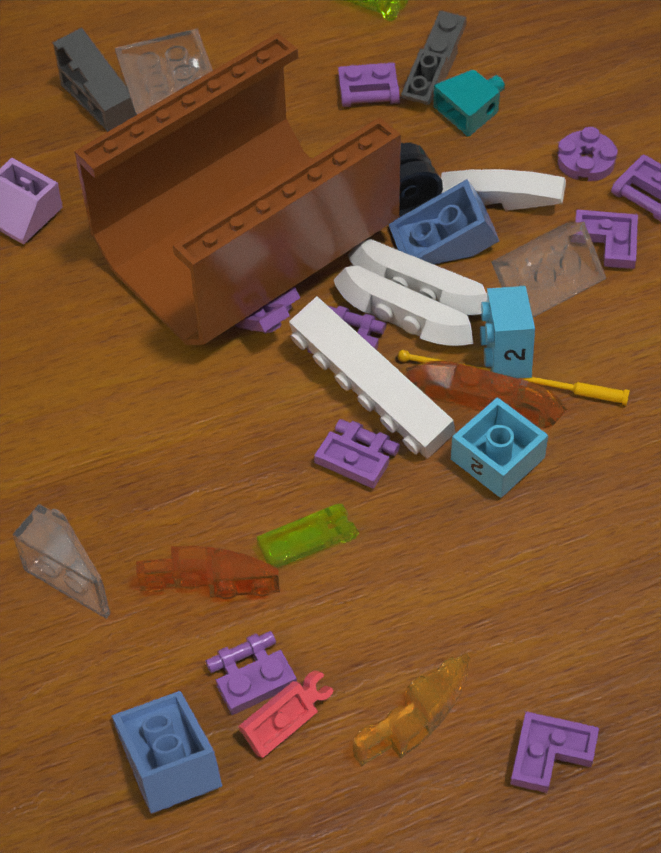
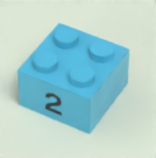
[480,286,535,380]
[451,397,548,498]

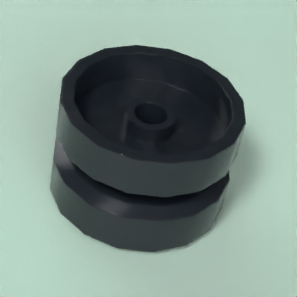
[399,142,443,218]

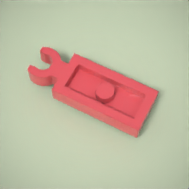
[238,670,334,758]

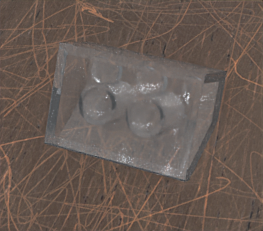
[491,222,607,318]

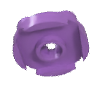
[557,127,618,181]

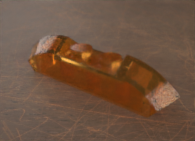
[406,361,567,428]

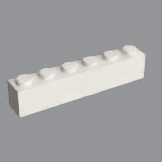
[289,296,456,459]

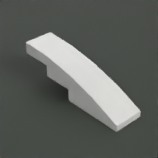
[441,169,566,211]

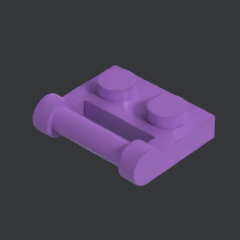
[338,63,400,107]
[611,154,661,222]

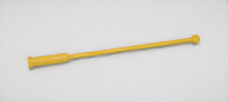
[397,350,630,406]

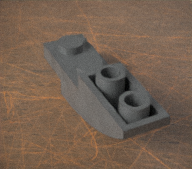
[401,10,467,105]

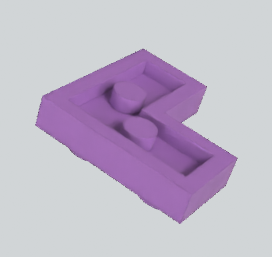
[574,210,638,269]
[235,287,300,333]
[510,711,599,793]

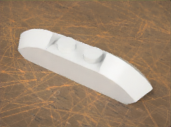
[348,239,487,315]
[334,265,473,346]

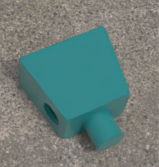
[433,70,505,137]

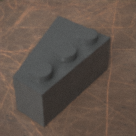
[53,27,137,131]

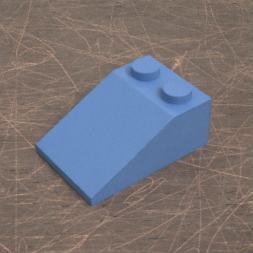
[389,179,500,264]
[112,691,223,814]

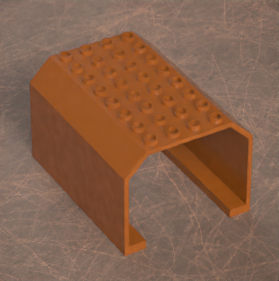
[74,33,401,345]

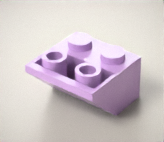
[0,158,63,245]

